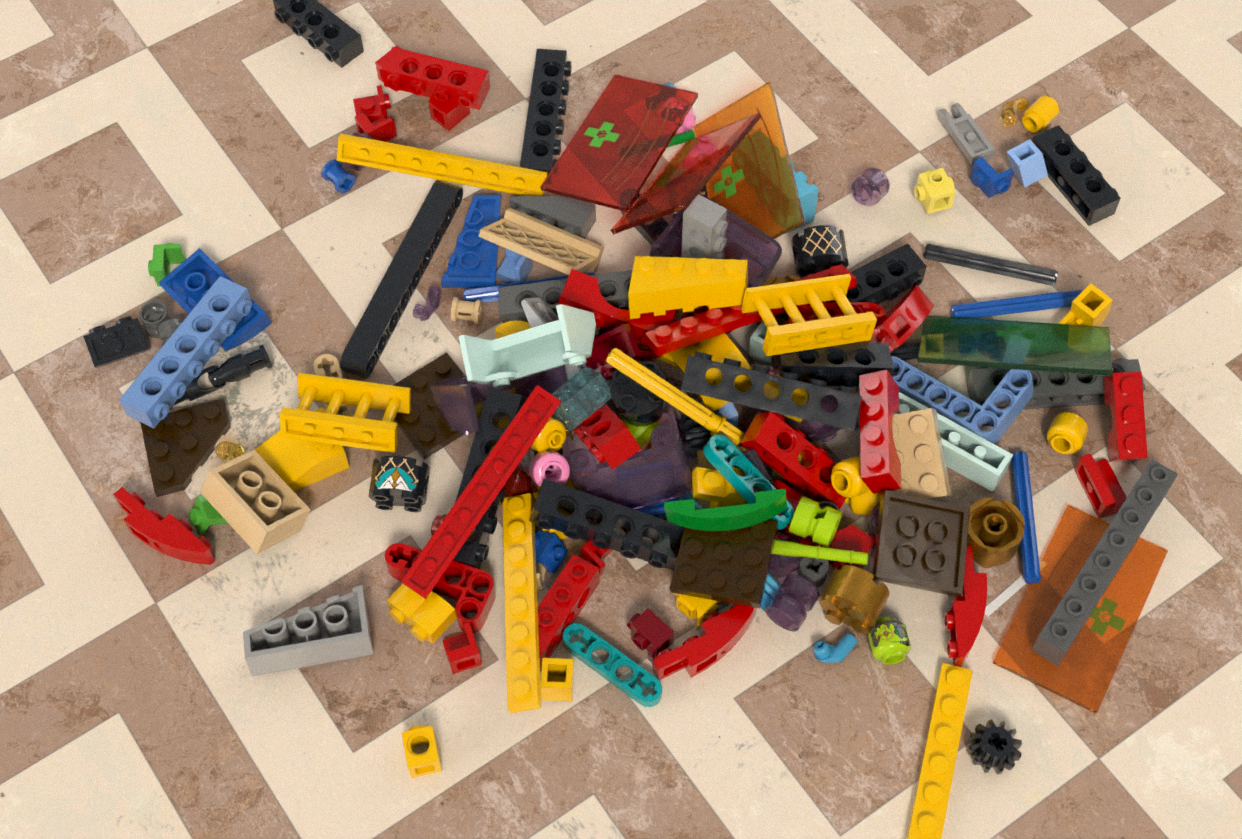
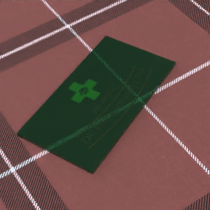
[917,315,1113,376]

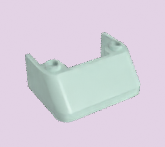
[459,304,596,389]

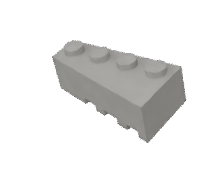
[243,585,374,677]

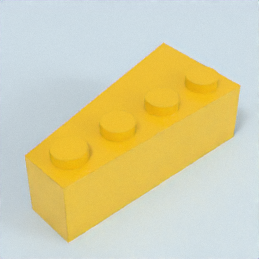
[628,256,748,319]

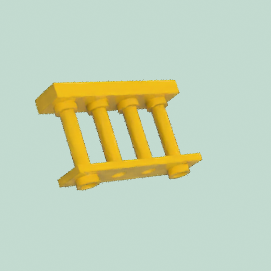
[741,274,877,356]
[279,373,411,453]

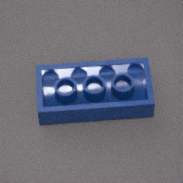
[158,248,272,351]

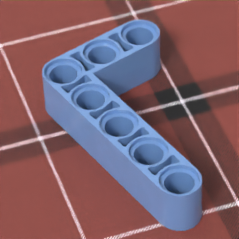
[892,356,1034,444]

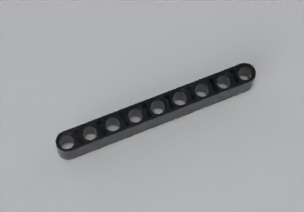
[340,180,463,378]

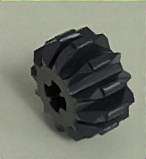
[680,414,712,459]
[967,719,1022,775]

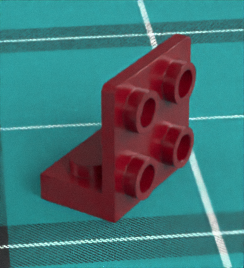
[585,324,663,381]

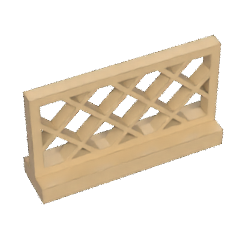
[479,208,604,275]

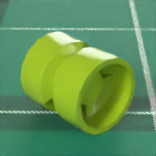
[789,496,843,548]

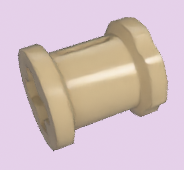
[451,297,482,324]

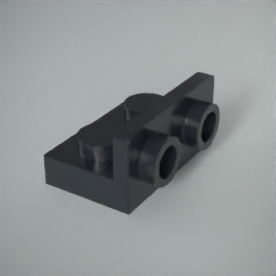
[83,316,149,368]

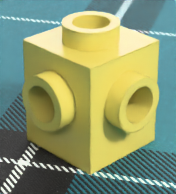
[914,168,956,214]

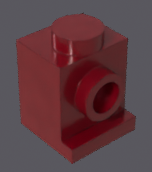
[627,608,674,663]

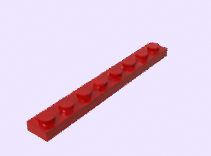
[645,264,856,356]
[401,385,562,599]

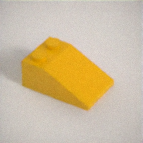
[668,333,752,412]
[255,407,350,492]

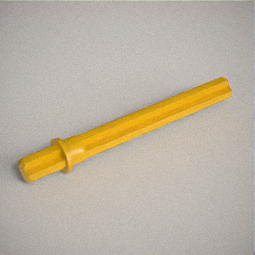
[606,348,744,446]

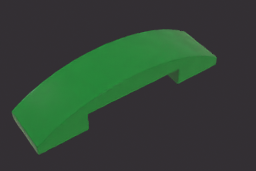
[664,489,787,531]

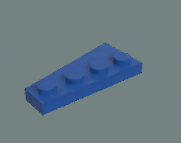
[441,195,501,288]

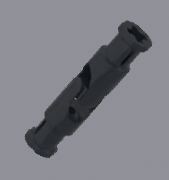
[169,345,273,410]

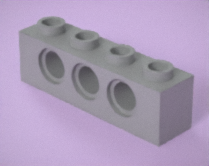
[681,194,728,259]

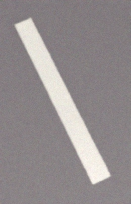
[985,560,1047,617]

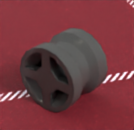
[797,557,829,589]

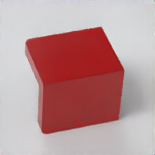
[355,113,397,142]
[443,622,482,674]

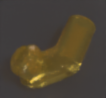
[1000,97,1029,127]
[215,441,246,461]

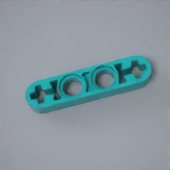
[703,434,795,529]
[563,623,662,707]

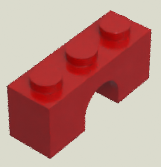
[1103,372,1148,462]

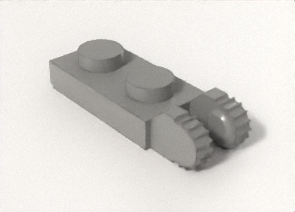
[937,103,995,165]

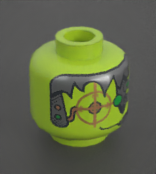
[868,617,911,665]

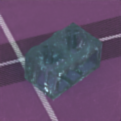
[551,367,612,431]

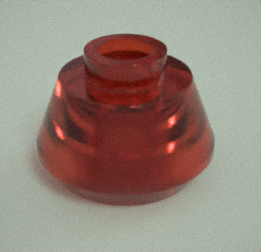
[503,466,535,498]

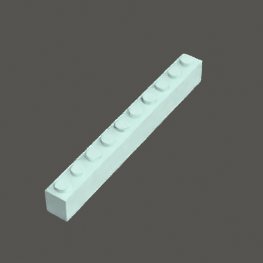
[748,321,1013,492]

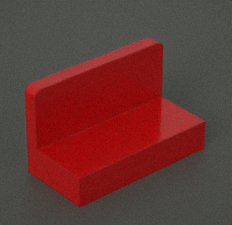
[1074,454,1127,519]

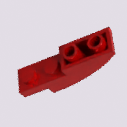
[862,285,934,353]
[113,487,215,565]
[944,546,988,667]
[653,604,757,680]

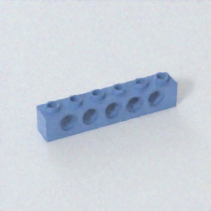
[119,276,253,428]

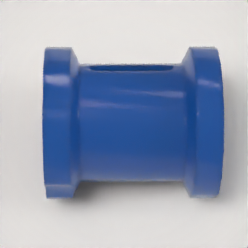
[321,159,356,194]

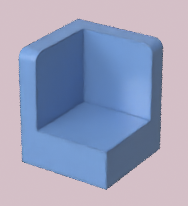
[496,248,533,283]

